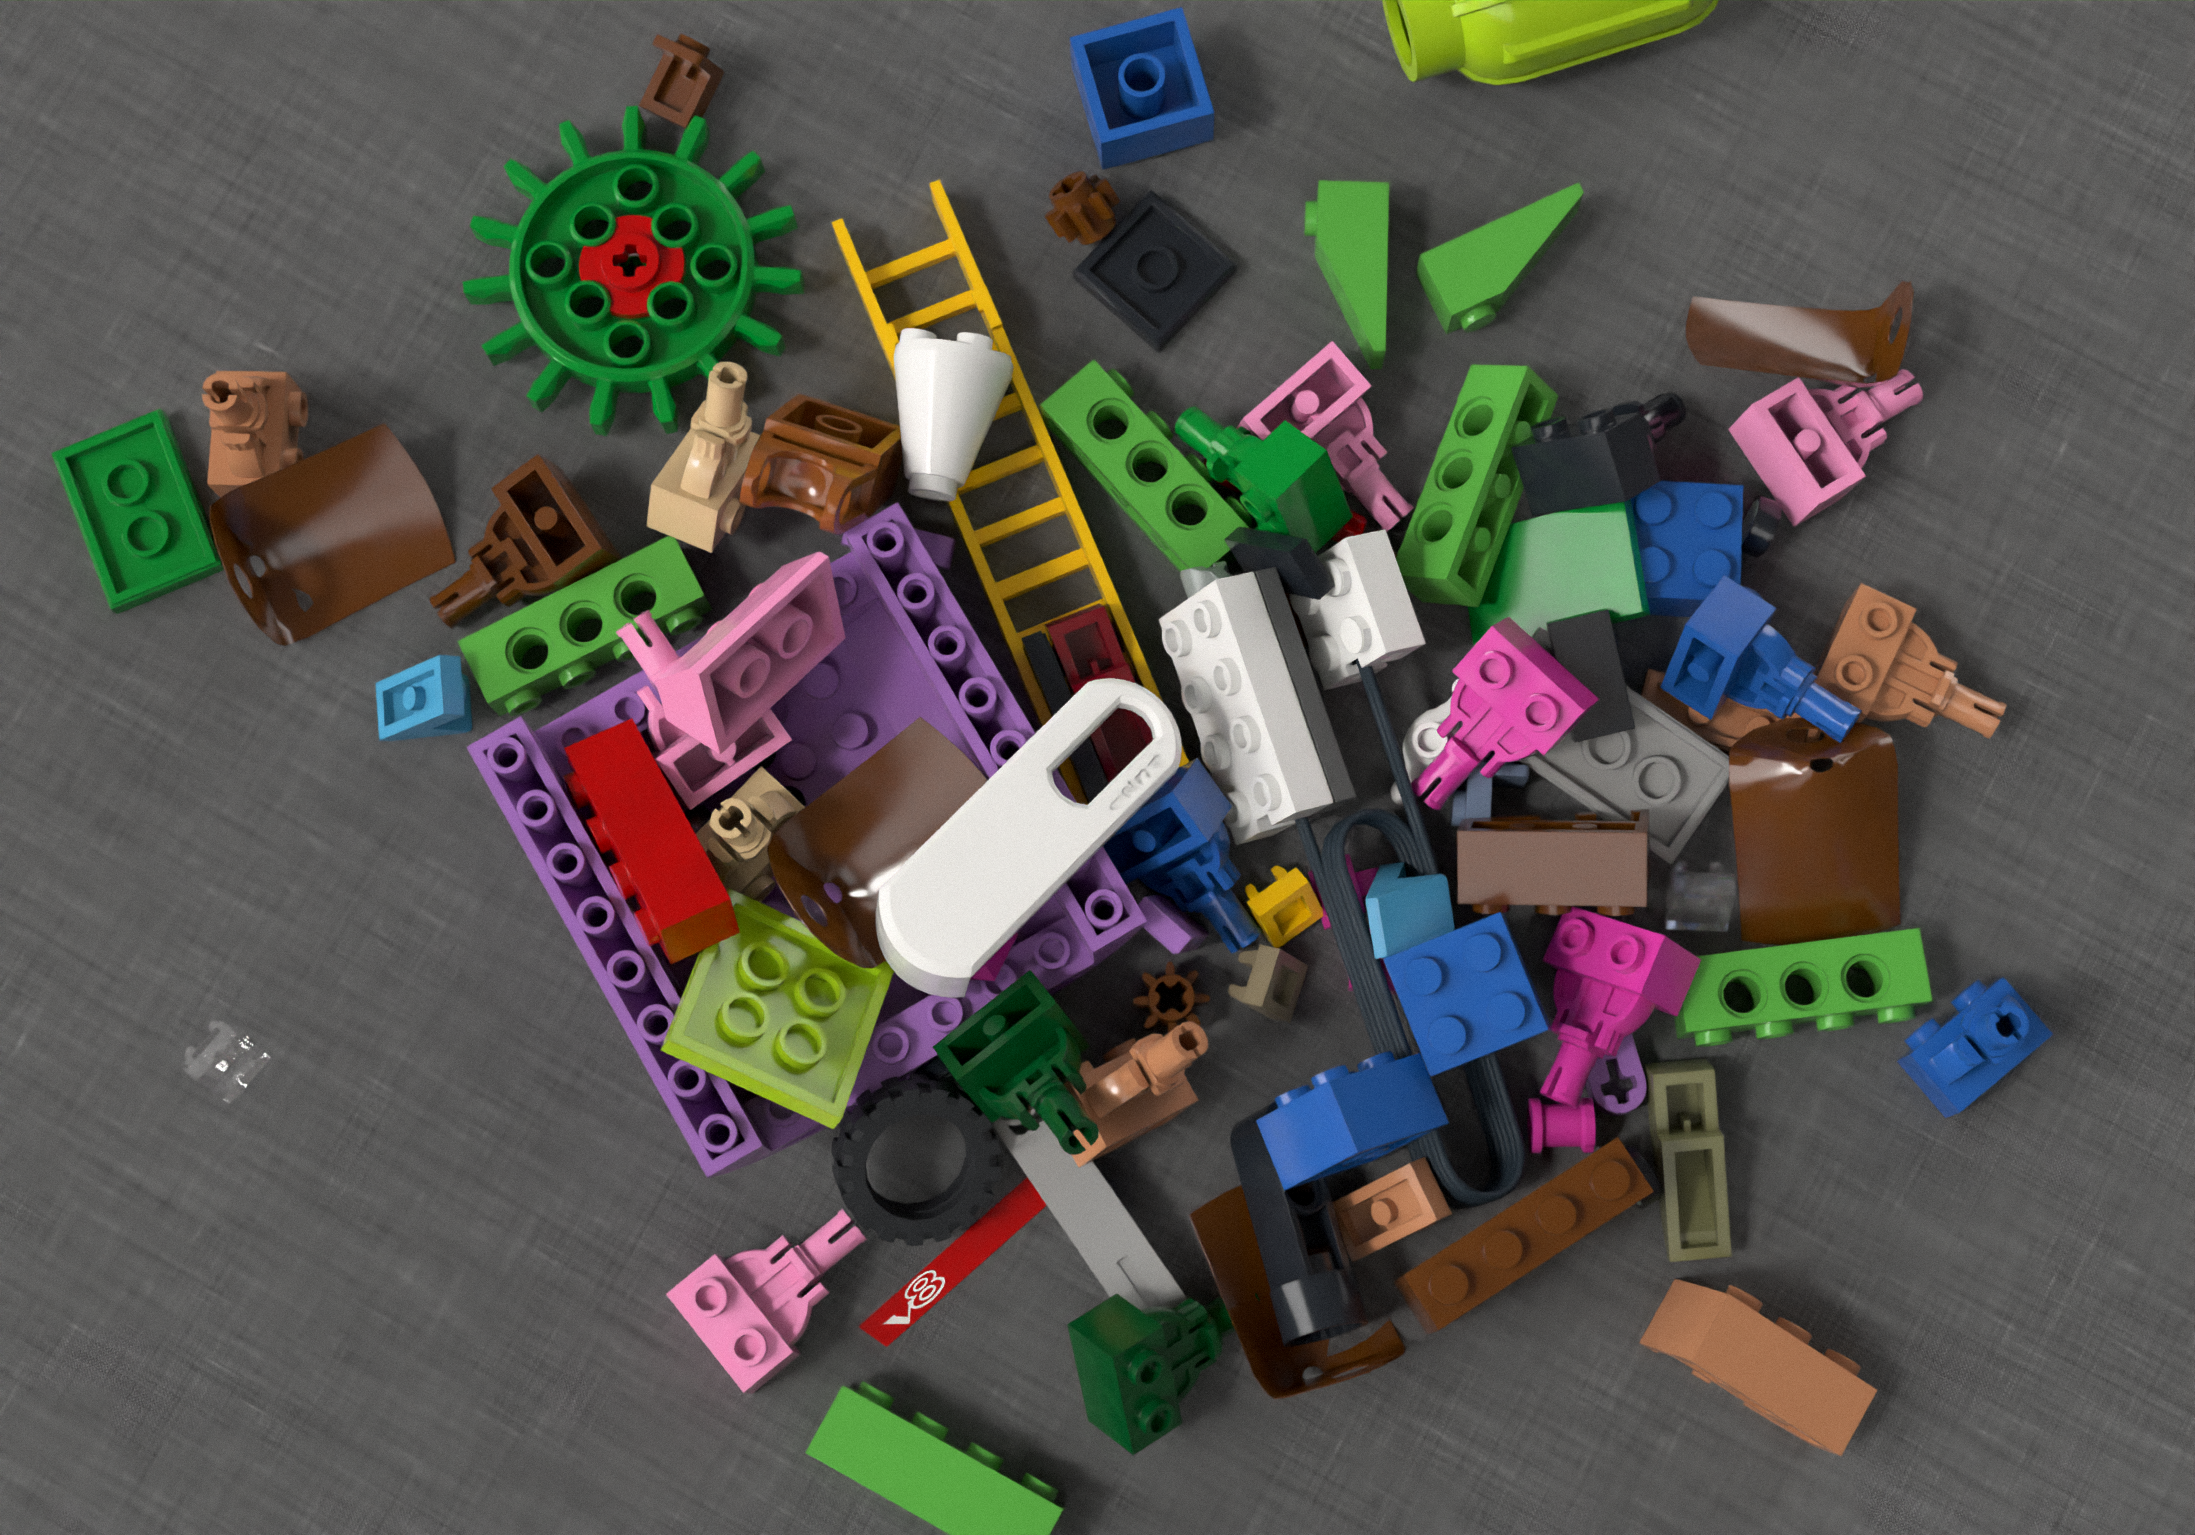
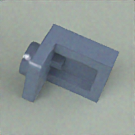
[1450,753,1529,826]

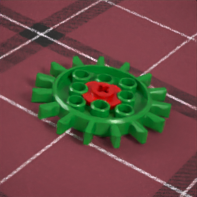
[462,106,805,436]

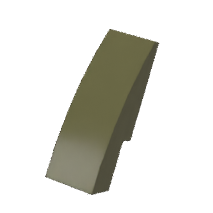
[1644,1059,1732,1262]

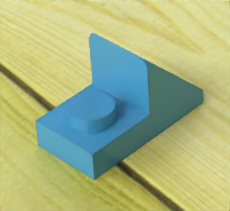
[375,655,472,741]
[1365,862,1455,959]

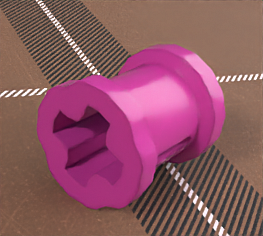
[1527,1097,1596,1154]

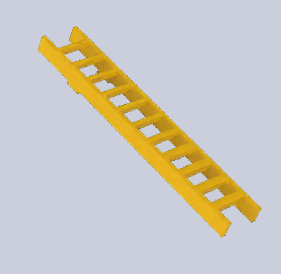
[831,179,1189,805]

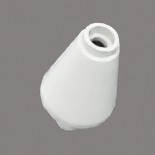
[894,328,1014,501]

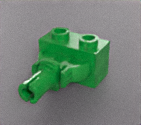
[1175,406,1353,553]

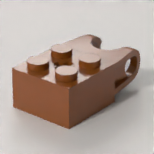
[739,393,903,535]

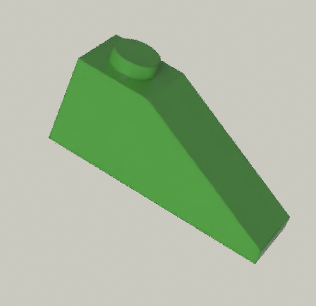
[1304,180,1389,369]
[1416,182,1584,335]

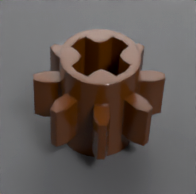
[1044,171,1121,245]
[1133,962,1210,1033]

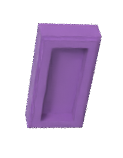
[1138,894,1210,954]

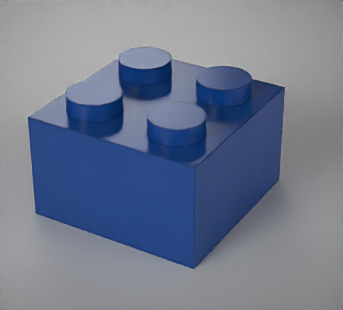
[1069,7,1214,170]
[1631,481,1743,617]
[1383,912,1552,1077]
[1256,1051,1449,1191]

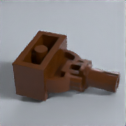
[429,453,622,629]

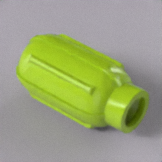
[1382,0,1719,86]

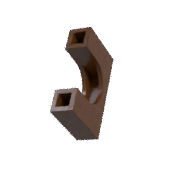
[1393,1137,1654,1335]

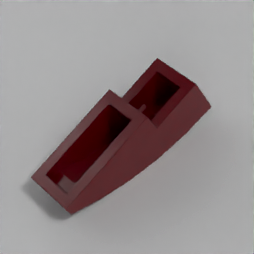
[1044,603,1153,784]

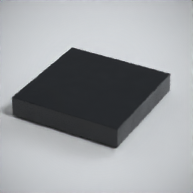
[1072,190,1237,353]

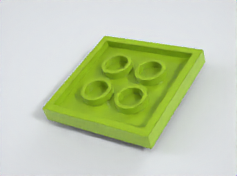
[661,888,894,1129]

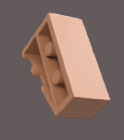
[1639,1279,1877,1456]

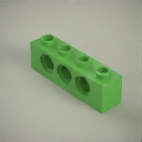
[1040,359,1252,573]
[1396,364,1559,607]
[457,536,712,716]
[1673,928,1933,1047]

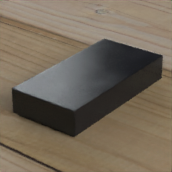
[1224,527,1334,600]
[1546,608,1635,743]

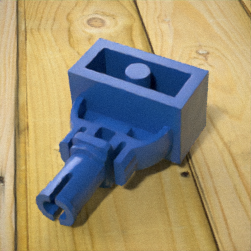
[1660,575,1862,744]
[1103,758,1262,953]
[1897,977,2053,1118]

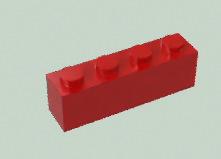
[562,718,740,964]

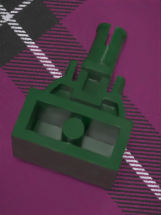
[933,970,1099,1155]
[1067,1292,1260,1456]

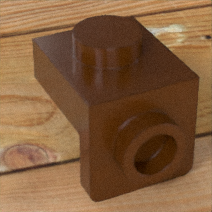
[639,34,725,129]

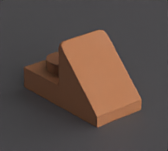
[1333,1157,1452,1262]

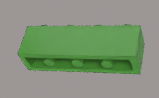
[805,1381,1065,1535]

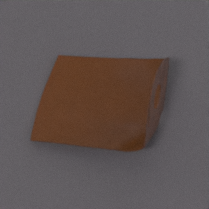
[1686,281,1914,388]
[209,423,456,646]
[767,717,988,969]
[1729,717,1901,945]
[1188,1185,1407,1399]

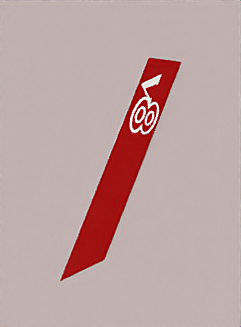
[858,1177,1047,1347]

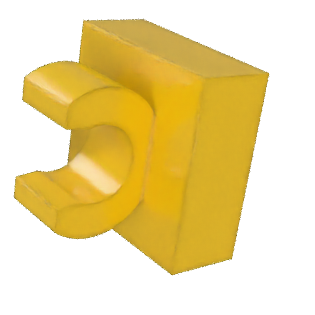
[1245,865,1323,948]

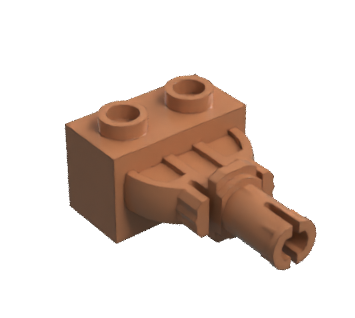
[202,371,308,498]
[1814,583,2006,739]
[1065,1021,1208,1168]

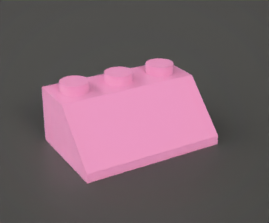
[656,551,846,754]

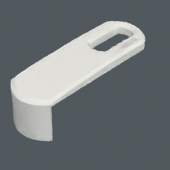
[876,678,1182,998]

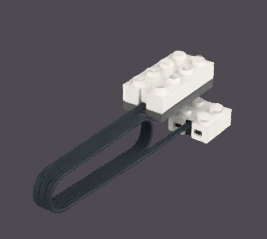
[1159,529,1526,1209]

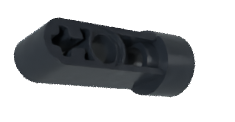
[1230,1101,1369,1347]

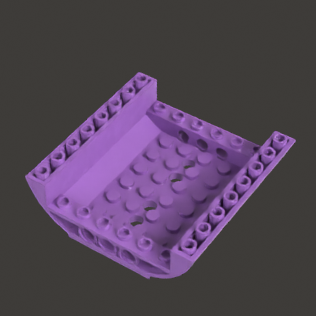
[467,502,1147,1178]

